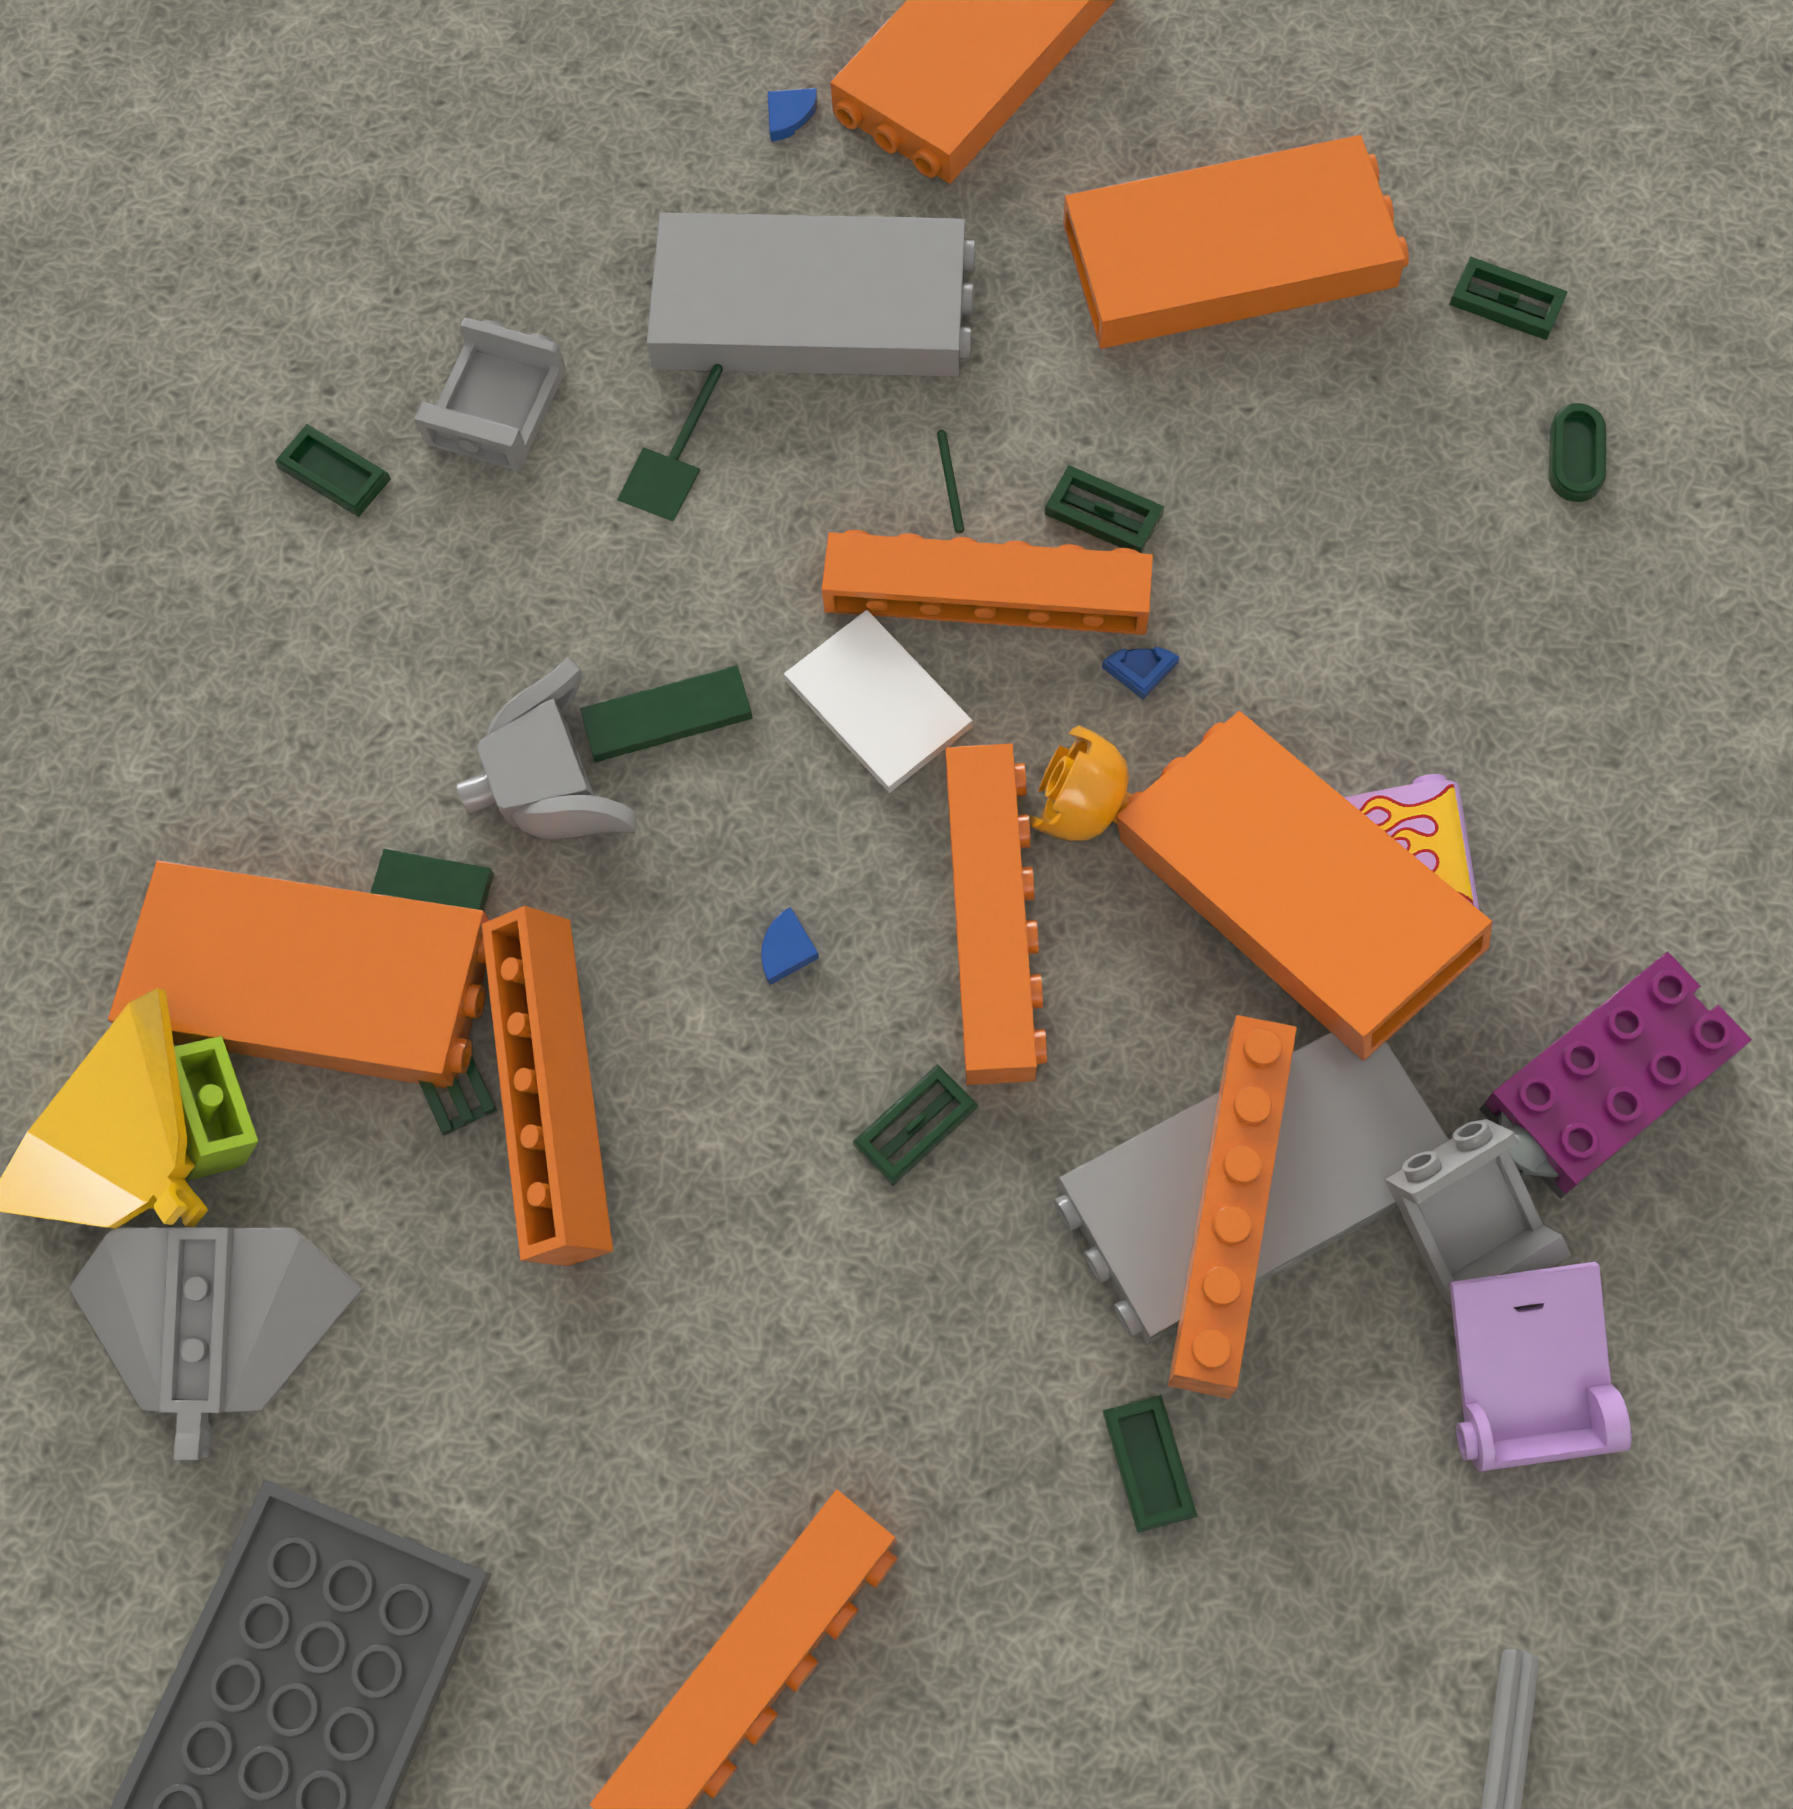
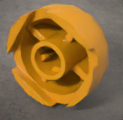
[1029,725,1132,842]

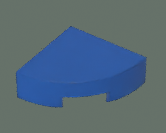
[768,88,817,141]
[1102,647,1179,700]
[761,907,819,985]

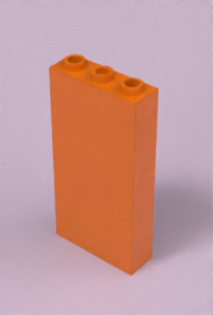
[830,0,1115,184]
[1063,135,1409,349]
[1116,710,1492,1061]
[108,861,490,1089]

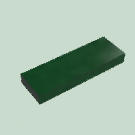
[580,665,753,763]

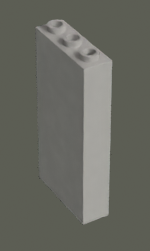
[647,212,975,376]
[1054,1032,1449,1346]

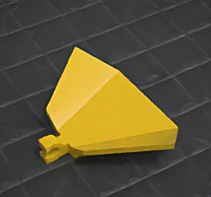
[0,988,208,1229]

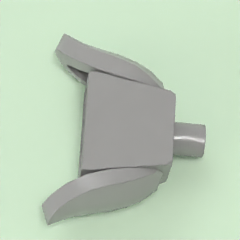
[457,657,636,840]

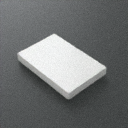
[784,610,973,793]

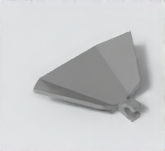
[69,1227,363,1460]

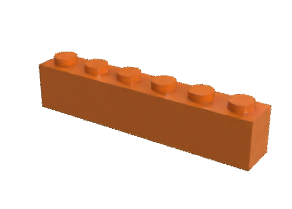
[822,530,1153,635]
[945,743,1047,1085]
[481,906,613,1266]
[1168,1015,1297,1399]
[589,1489,898,1809]

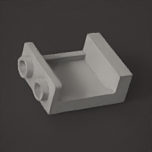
[414,318,566,471]
[1385,1119,1571,1306]

